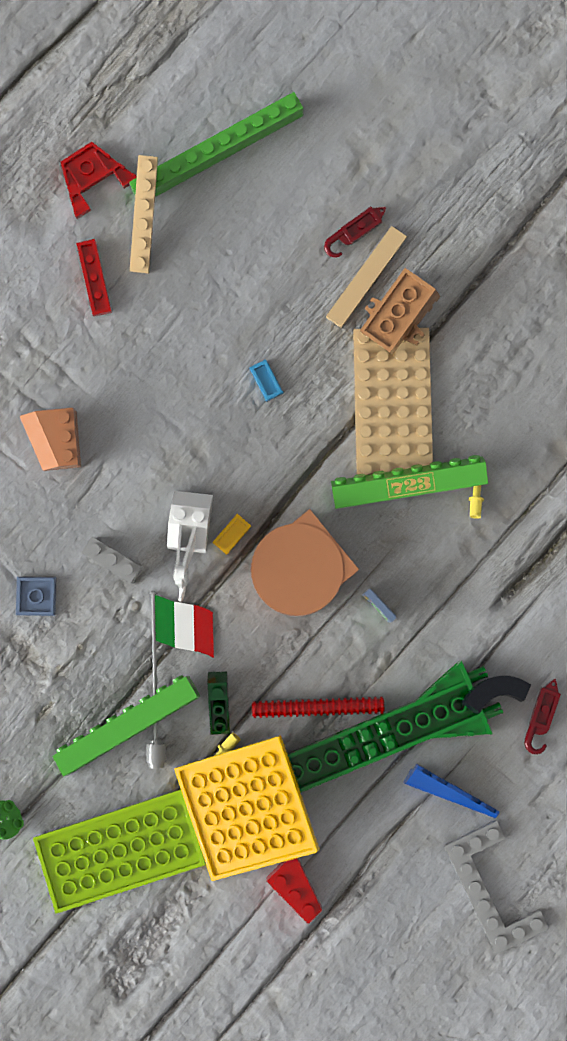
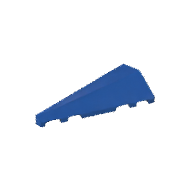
[403,764,499,818]

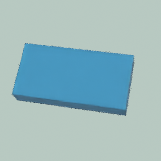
[249,359,283,402]

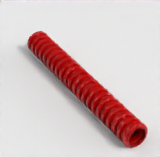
[252,696,385,718]

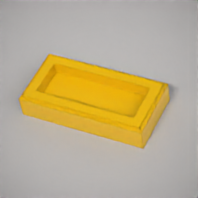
[212,514,252,555]

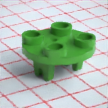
[0,800,24,840]

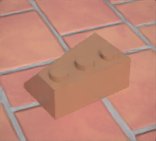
[20,408,81,471]

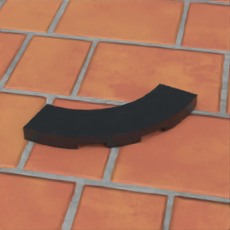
[462,676,531,714]

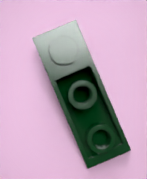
[207,671,230,735]

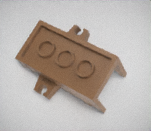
[360,268,440,355]

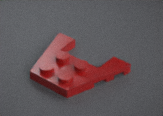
[60,142,137,219]

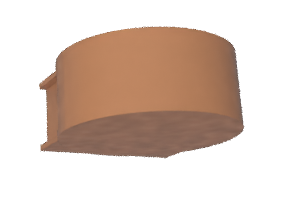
[251,509,359,616]

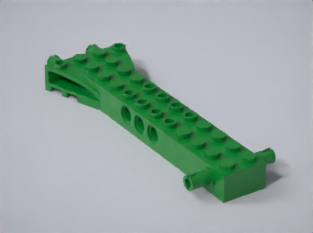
[287,661,504,793]

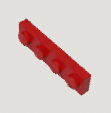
[76,239,112,317]

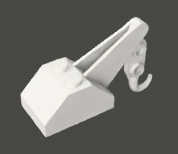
[167,491,213,602]

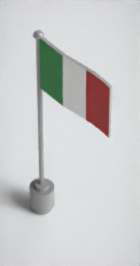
[146,591,214,768]

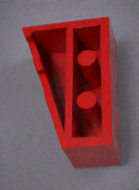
[266,858,322,924]

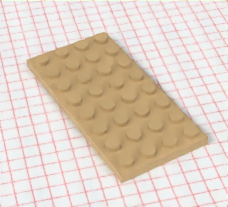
[353,328,433,475]

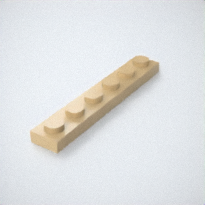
[130,155,158,273]

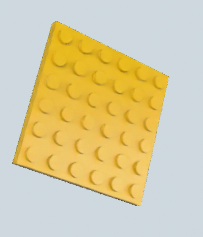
[174,735,320,881]

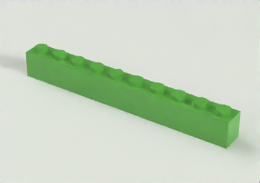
[129,92,303,197]

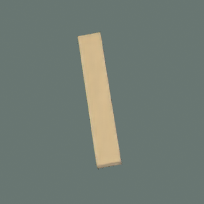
[326,226,407,328]

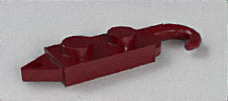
[324,207,386,258]
[524,679,561,755]

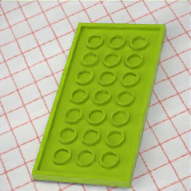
[33,789,206,914]

